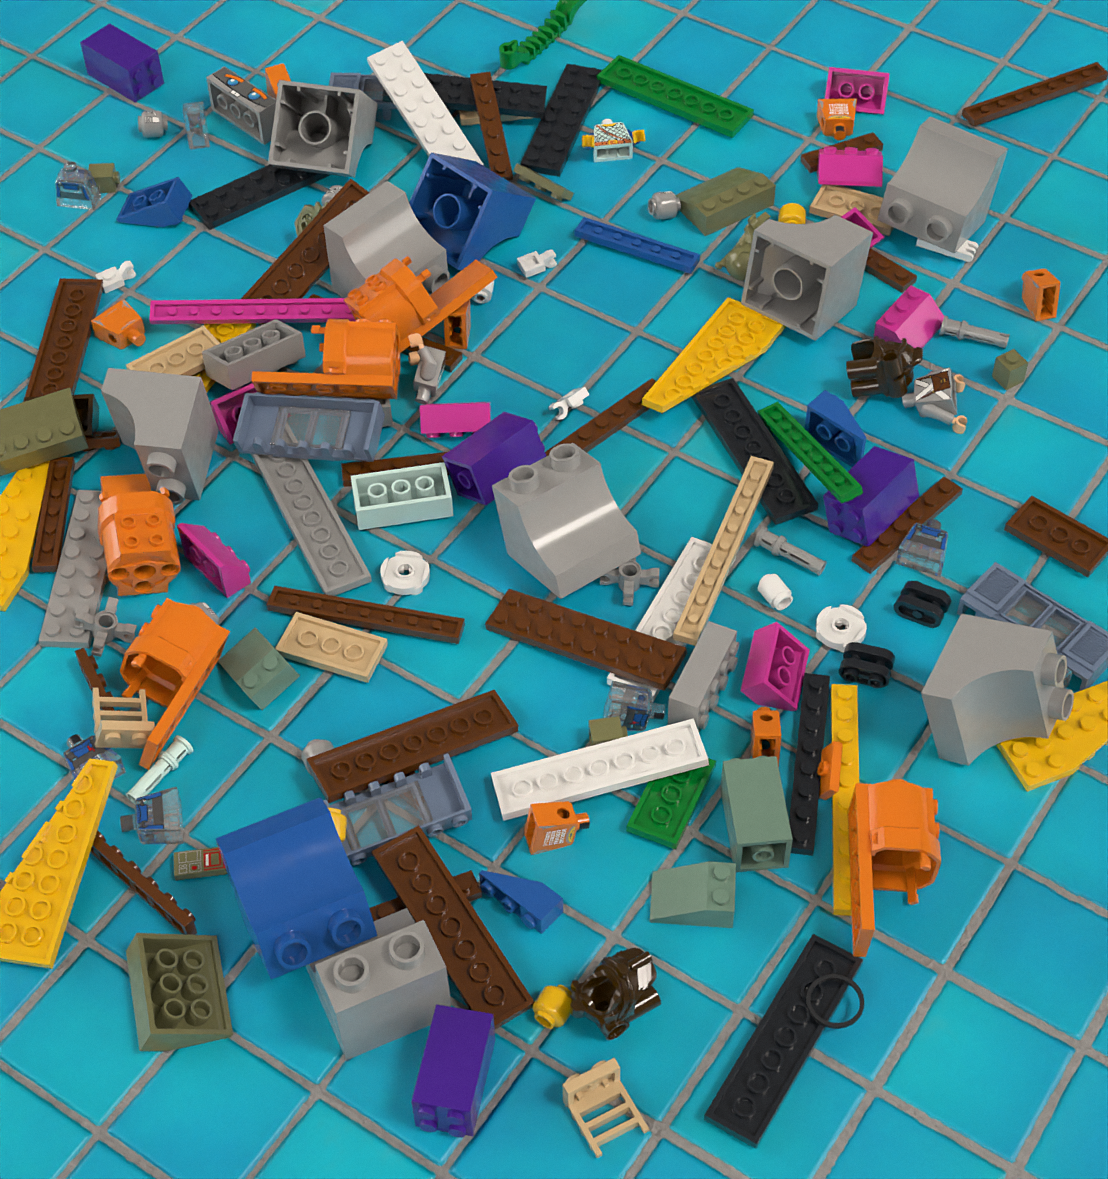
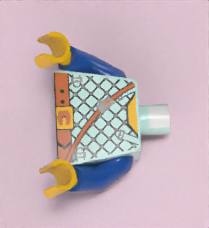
[582,119,646,162]

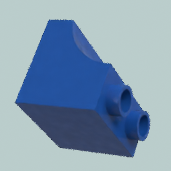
[409,152,536,270]
[215,797,378,980]

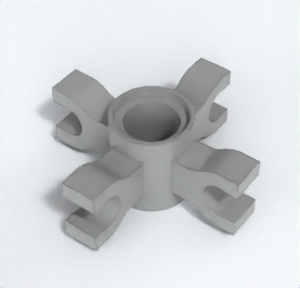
[600,557,660,606]
[74,597,137,657]

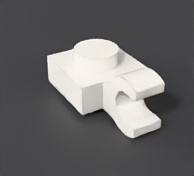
[517,249,557,278]
[95,261,136,294]
[549,387,589,420]

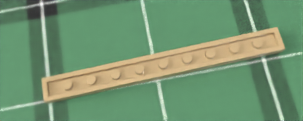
[673,456,774,646]

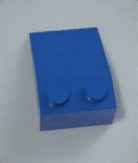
[117,177,192,227]
[805,390,866,467]

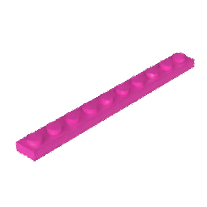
[149,298,356,324]

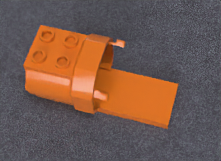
[343,256,498,353]
[251,319,401,399]
[98,474,181,596]
[120,598,230,770]
[848,779,941,957]

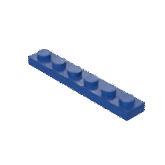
[575,217,700,274]

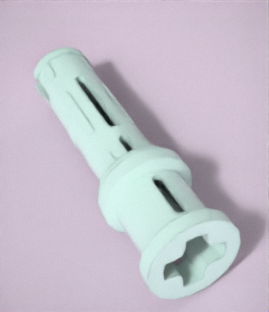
[126,735,194,805]

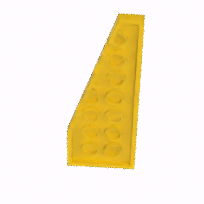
[642,297,786,413]
[0,461,50,612]
[996,681,1108,792]
[0,759,118,969]

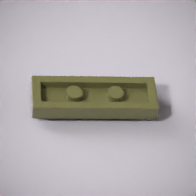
[513,164,574,201]

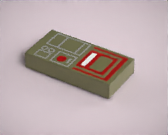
[174,847,227,881]

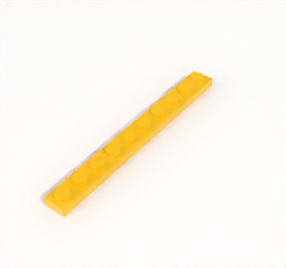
[831,684,859,916]

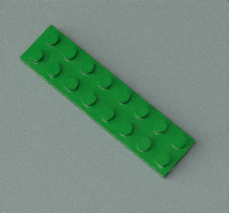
[597,55,754,138]

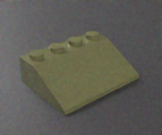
[676,167,776,236]
[0,388,89,476]
[126,933,233,1051]

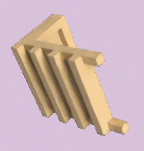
[92,688,155,748]
[563,1058,649,1158]

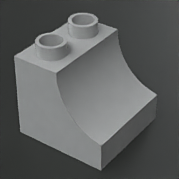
[268,80,378,178]
[877,116,1008,253]
[324,181,450,298]
[741,215,873,341]
[101,368,219,504]
[492,443,641,599]
[921,614,1074,766]
[306,908,451,1060]

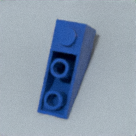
[479,870,563,934]

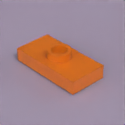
[817,741,843,800]

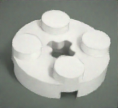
[380,551,430,595]
[816,605,867,653]

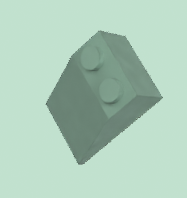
[218,628,300,710]
[650,861,736,928]

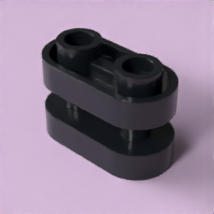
[894,581,951,628]
[839,642,895,689]

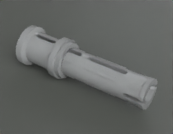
[939,316,1010,348]
[754,526,827,575]

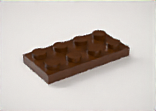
[1004,495,1108,577]

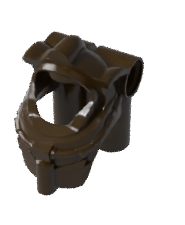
[846,336,923,398]
[571,947,661,1040]

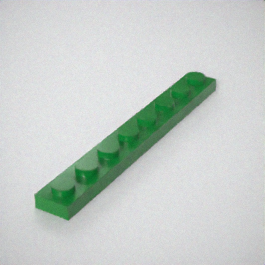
[757,402,863,504]

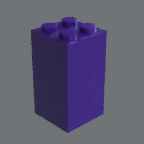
[80,23,164,103]
[442,412,546,506]
[823,446,919,546]
[411,1004,496,1138]

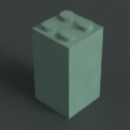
[721,756,792,872]

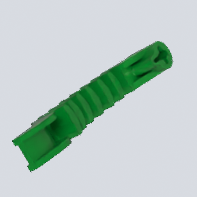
[499,0,587,70]

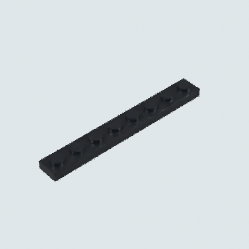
[789,673,830,856]

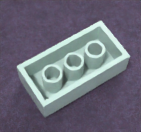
[351,462,453,530]

